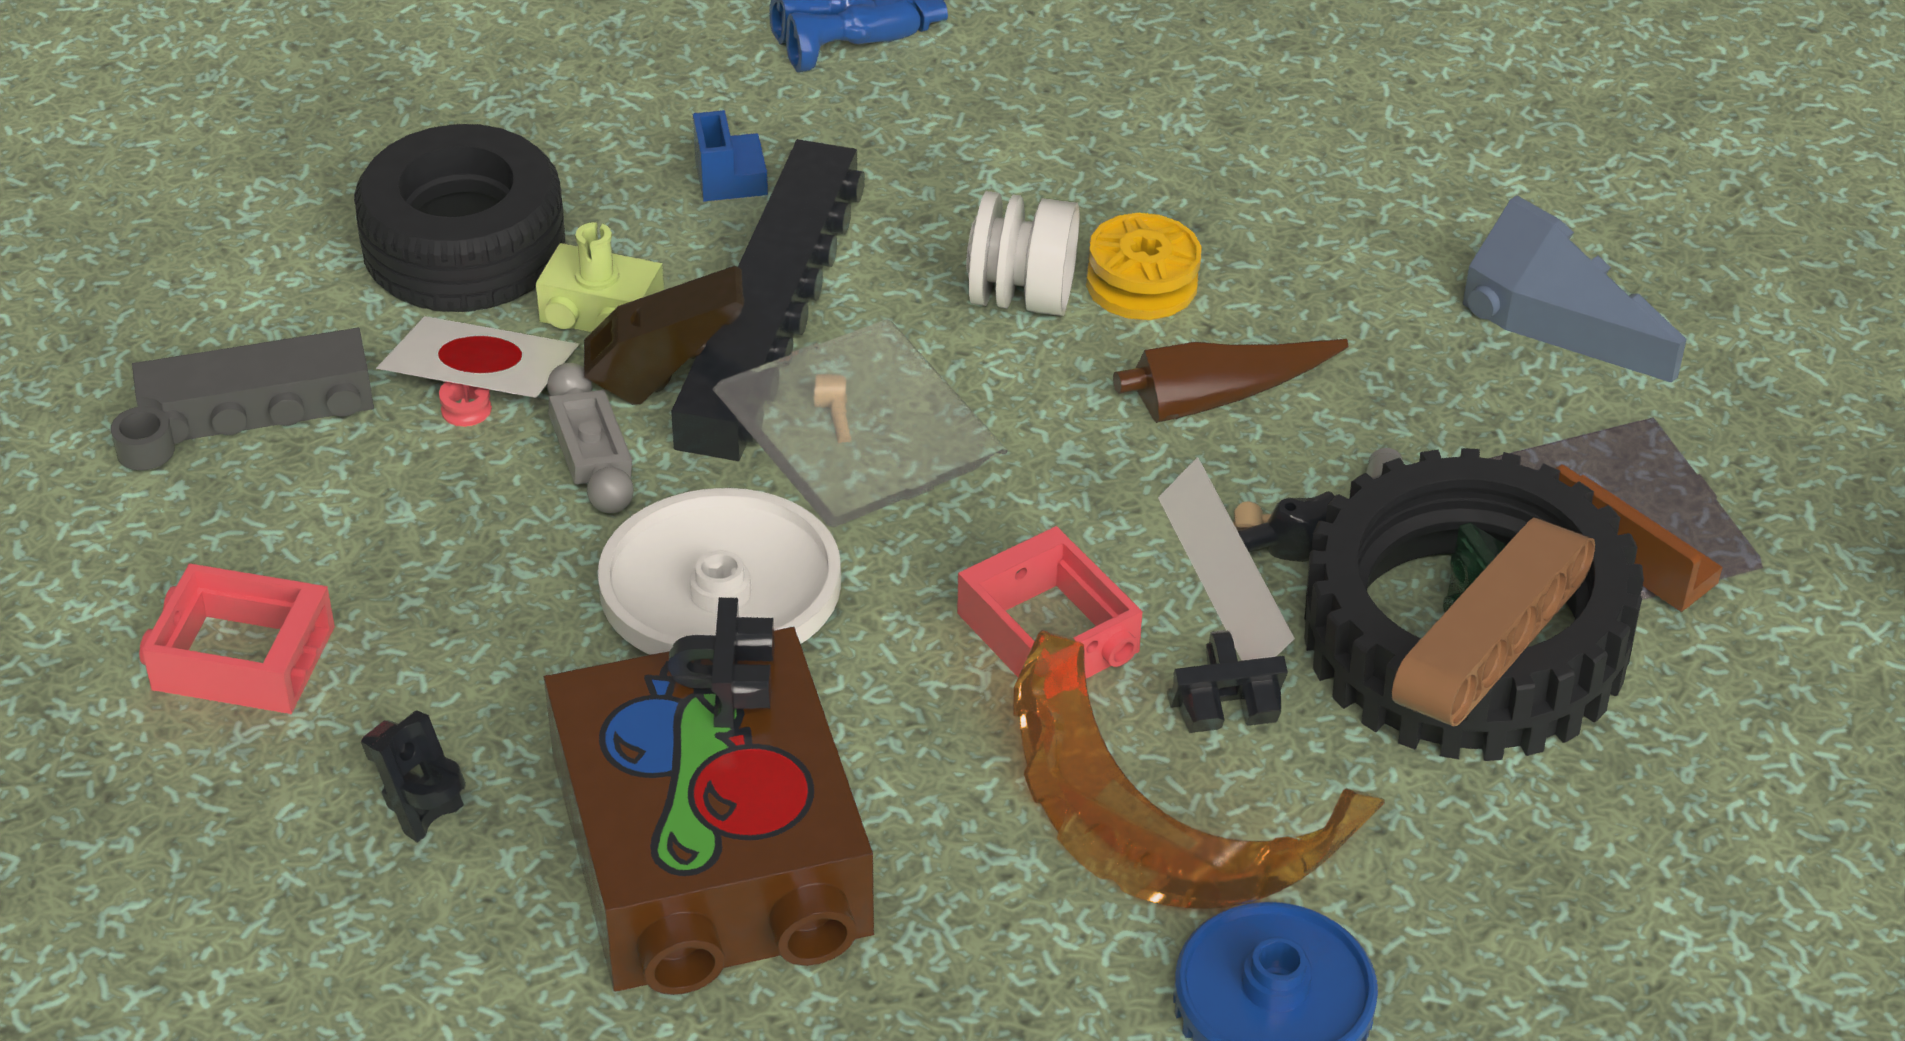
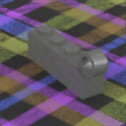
[111,327,374,470]

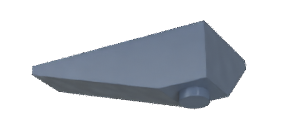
[1463,195,1687,383]

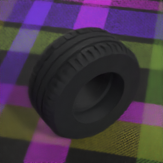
[354,124,565,312]

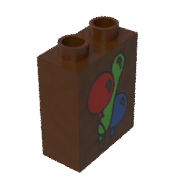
[544,627,874,995]

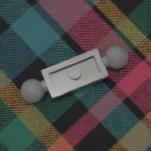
[547,363,634,513]

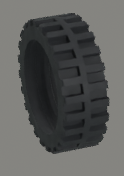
[1304,448,1644,761]

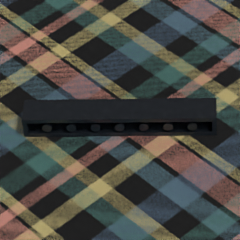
[671,139,865,461]

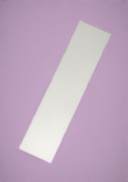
[1158,457,1295,661]

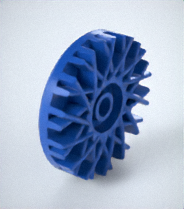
[1173,902,1378,1041]

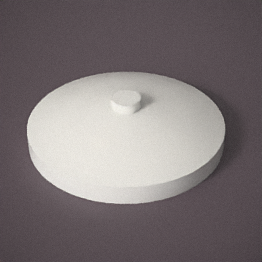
[598,488,841,655]

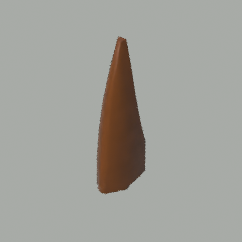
[1113,339,1349,423]

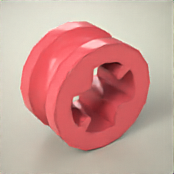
[439,382,492,427]

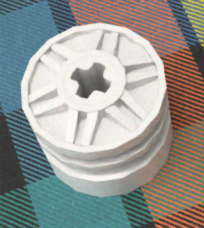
[966,191,1080,316]

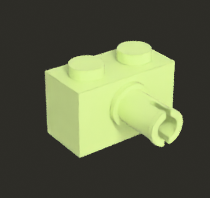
[536,222,664,332]

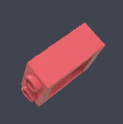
[957,526,1143,701]
[139,563,335,714]

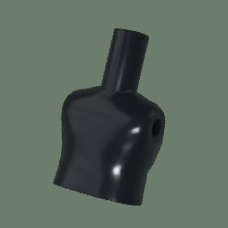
[1238,491,1335,562]

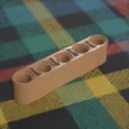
[1392,518,1595,726]

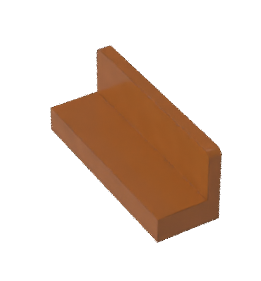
[1556,464,1723,612]

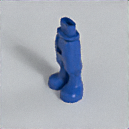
[769,0,948,73]

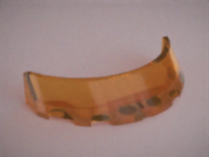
[1013,630,1385,909]

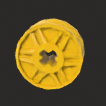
[1086,213,1202,320]

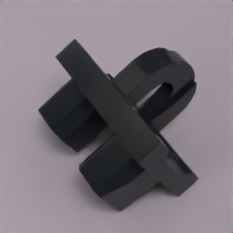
[668,597,775,728]
[1167,630,1288,733]
[361,710,466,843]

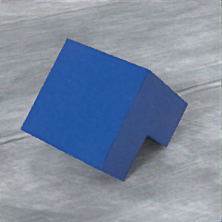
[693,110,768,202]

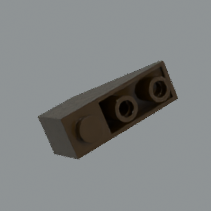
[584,265,744,405]

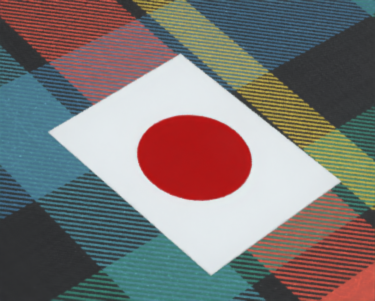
[376,316,579,398]

